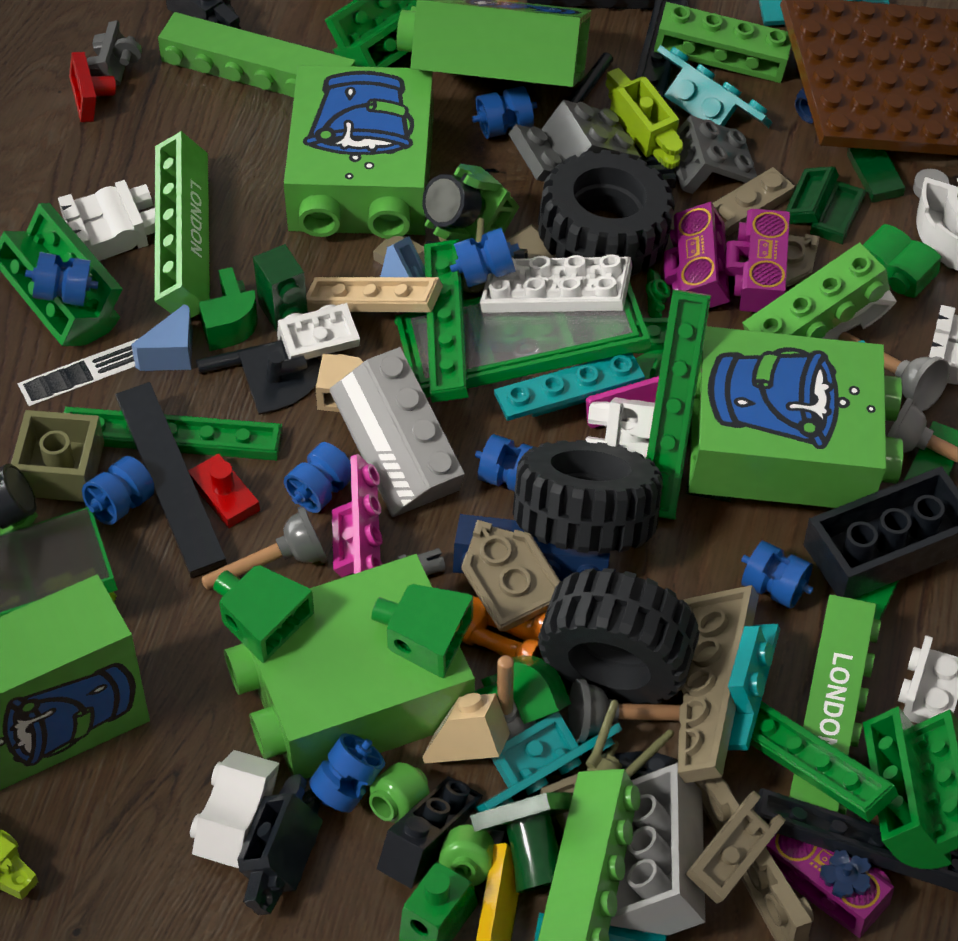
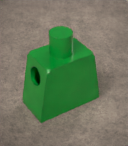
[213,565,314,663]
[371,584,473,678]
[399,862,478,941]

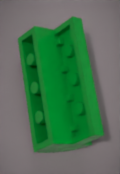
[325,0,417,67]
[0,203,123,346]
[863,706,958,869]

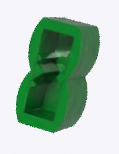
[863,224,942,298]

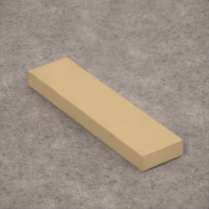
[306,277,443,312]

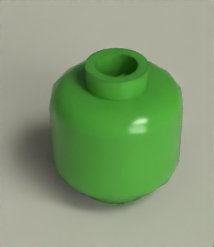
[369,762,429,823]
[438,824,495,887]

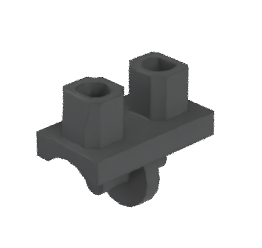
[87,20,142,85]

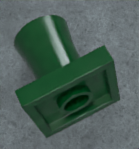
[470,792,573,893]

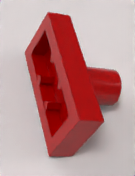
[69,52,116,122]
[188,454,260,529]

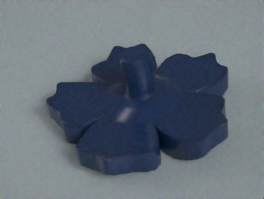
[820,850,871,899]

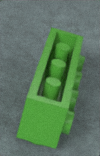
[654,2,791,83]
[742,242,890,338]

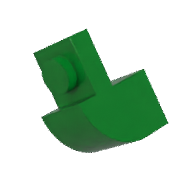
[199,267,258,351]
[475,655,571,724]

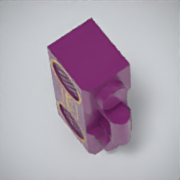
[663,202,730,308]
[724,209,790,312]
[766,833,895,939]

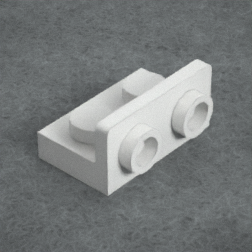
[277,303,360,359]
[898,635,958,724]

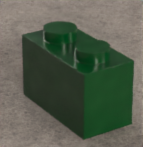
[253,244,308,332]

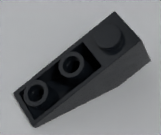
[377,776,483,889]

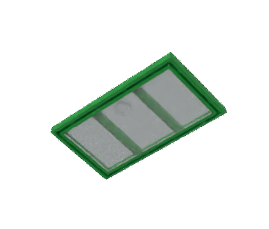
[394,282,651,398]

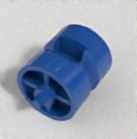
[472,86,537,139]
[450,228,520,288]
[25,252,98,307]
[475,434,533,492]
[284,442,351,513]
[82,456,155,525]
[741,540,814,609]
[309,733,385,812]

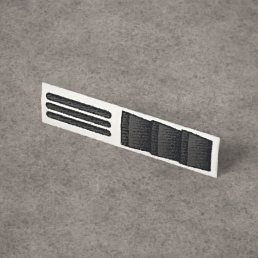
[17,339,138,406]

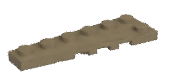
[678,585,759,783]
[694,777,814,941]

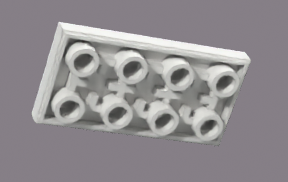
[480,254,632,313]

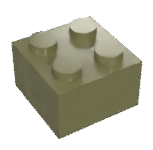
[11,410,104,502]

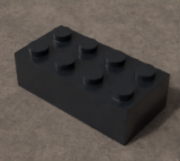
[803,466,958,599]

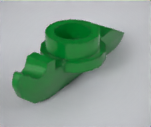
[646,268,671,318]

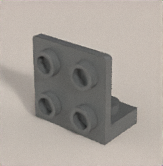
[675,115,757,194]

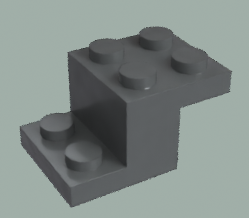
[509,100,641,182]

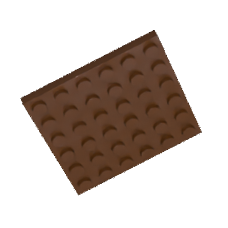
[780,0,958,155]

